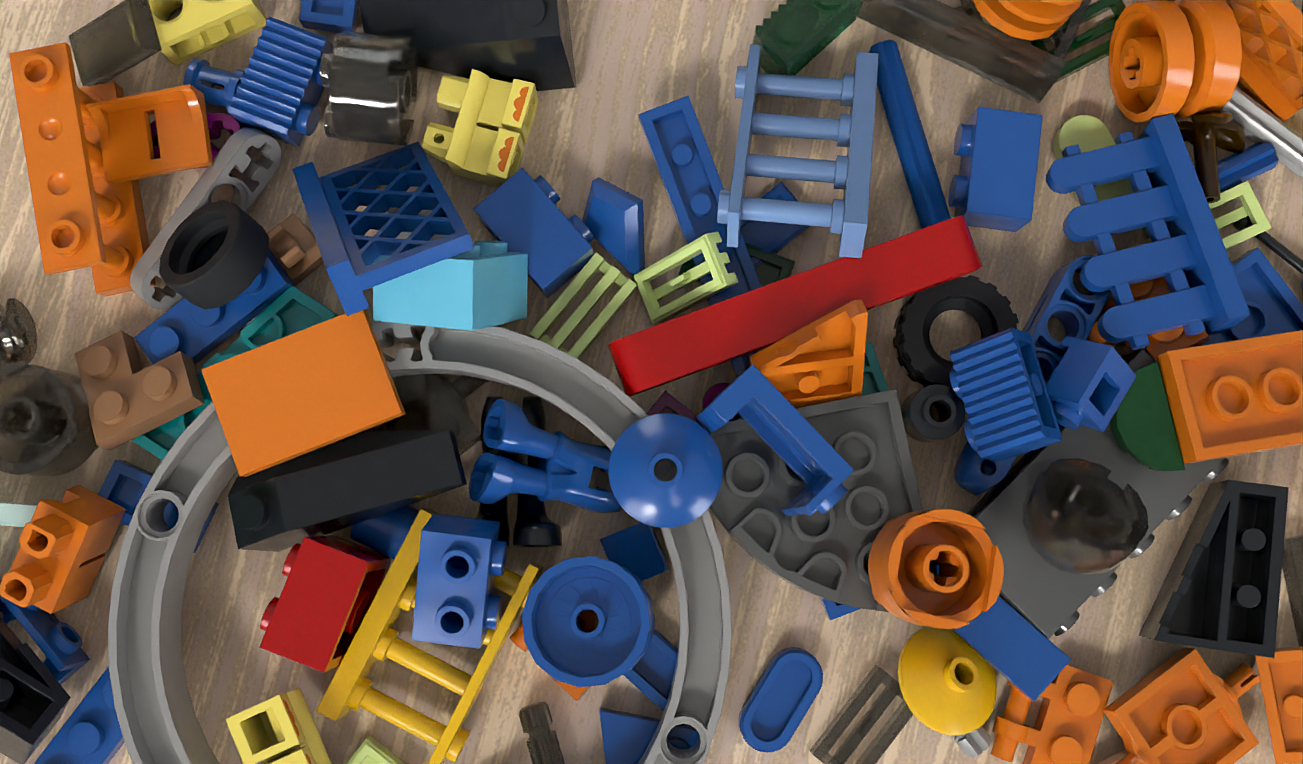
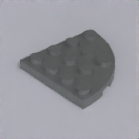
[710,389,938,612]

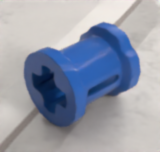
[183,58,245,111]

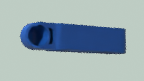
[954,255,1111,496]

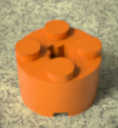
[868,509,1004,629]

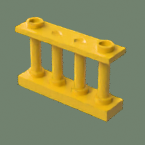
[316,509,544,764]

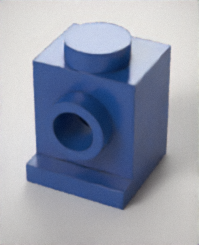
[1046,336,1137,432]

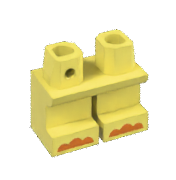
[422,69,539,188]
[225,688,331,764]

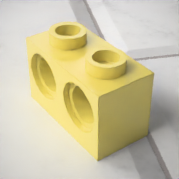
[134,0,267,66]

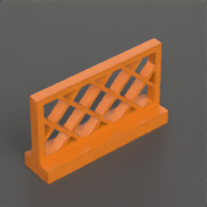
[1168,0,1303,122]

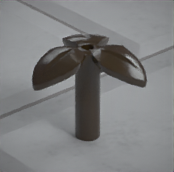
[1177,111,1245,204]

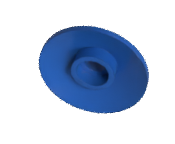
[608,413,723,528]

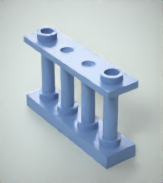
[717,44,879,258]

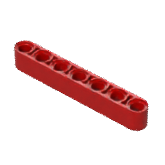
[608,215,983,397]

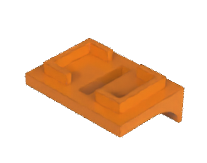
[86,84,213,184]

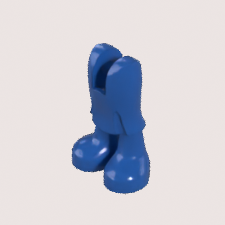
[469,399,622,513]

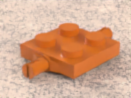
[1103,648,1260,764]

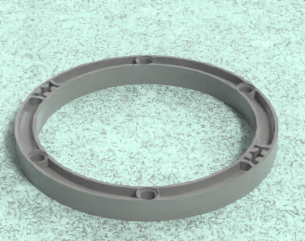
[108,321,732,764]

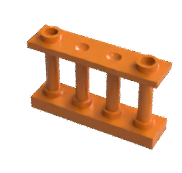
[9,42,156,297]

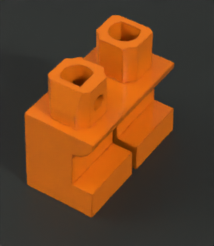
[0,485,126,614]

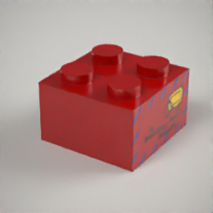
[259,535,392,673]

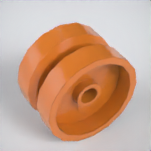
[1108,0,1242,123]

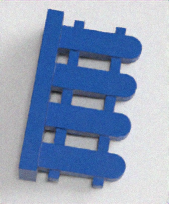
[1046,114,1251,350]

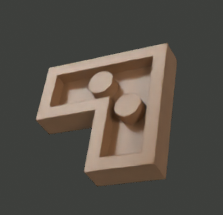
[75,330,205,450]

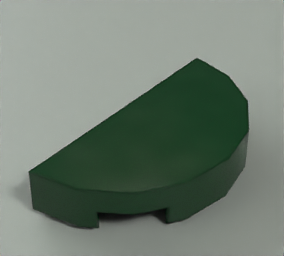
[1110,361,1186,471]

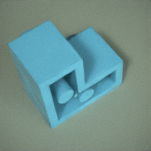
[373,240,528,331]

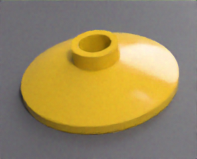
[898,626,997,736]

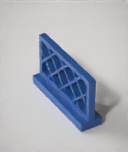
[292,141,474,316]

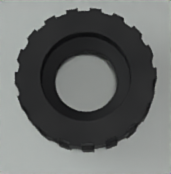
[893,275,1019,389]

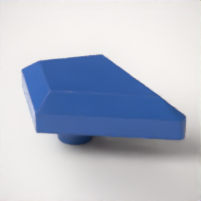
[582,177,645,277]

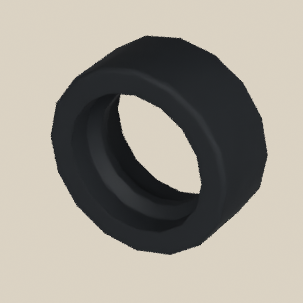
[159,200,269,309]

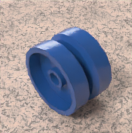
[522,556,656,687]

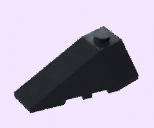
[359,0,577,91]
[228,430,467,552]

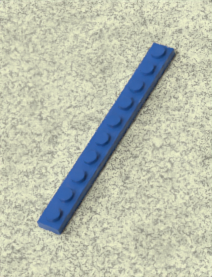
[638,96,861,620]

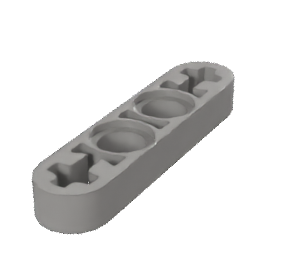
[130,127,282,309]

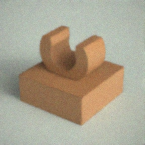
[267,213,324,287]

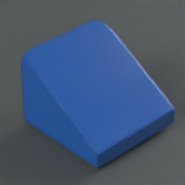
[600,522,670,581]

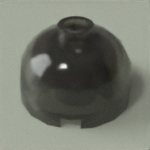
[1023,458,1149,575]

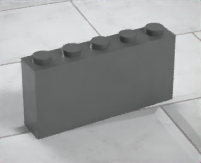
[967,349,1229,638]

